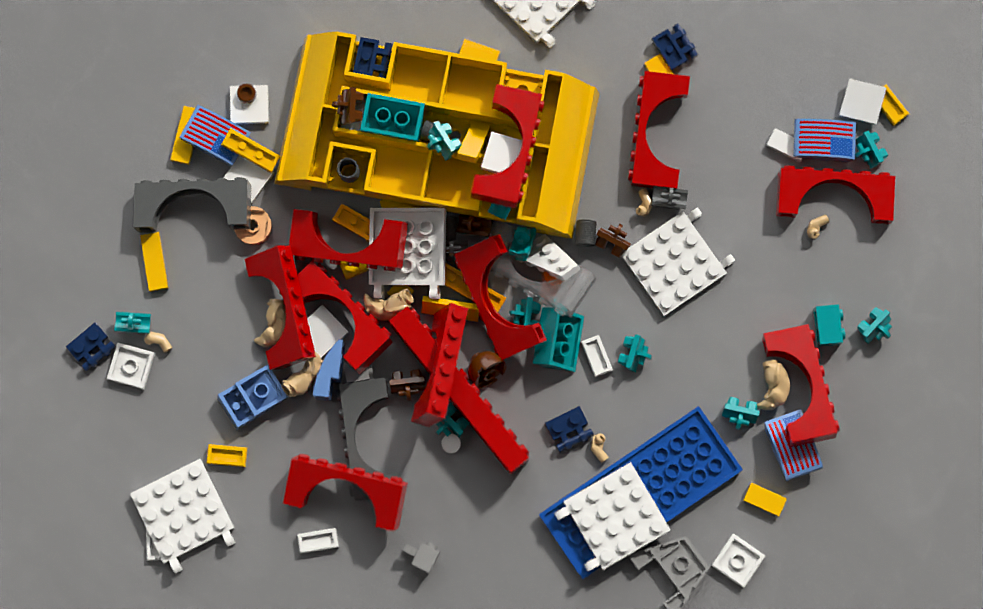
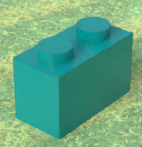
[813,304,846,347]

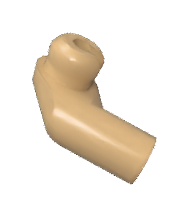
[636,188,652,217]
[144,332,172,353]
[591,433,609,463]

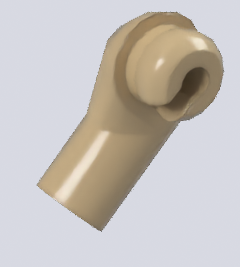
[807,214,830,239]

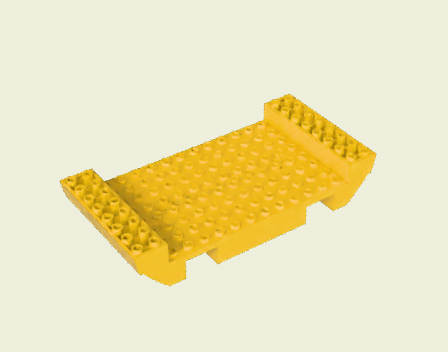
[274,32,599,239]

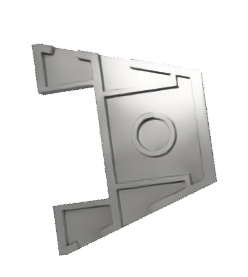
[628,536,710,609]

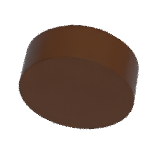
[237,83,257,103]

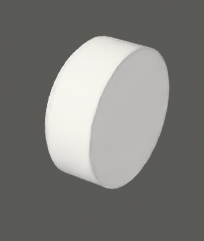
[441,434,461,454]

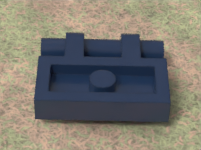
[651,23,698,71]
[353,37,393,78]
[66,322,116,371]
[545,406,594,452]

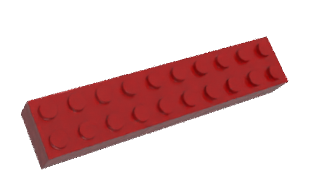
[389,306,529,475]

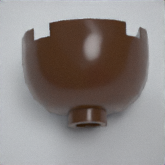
[468,351,507,389]

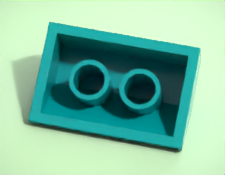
[360,93,425,142]
[533,307,584,372]

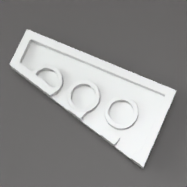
[514,234,580,281]

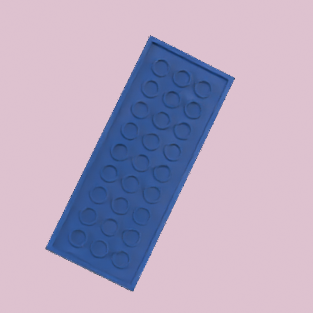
[539,406,743,580]

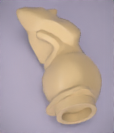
[363,289,414,321]
[254,299,286,347]
[281,352,323,397]
[757,360,790,410]

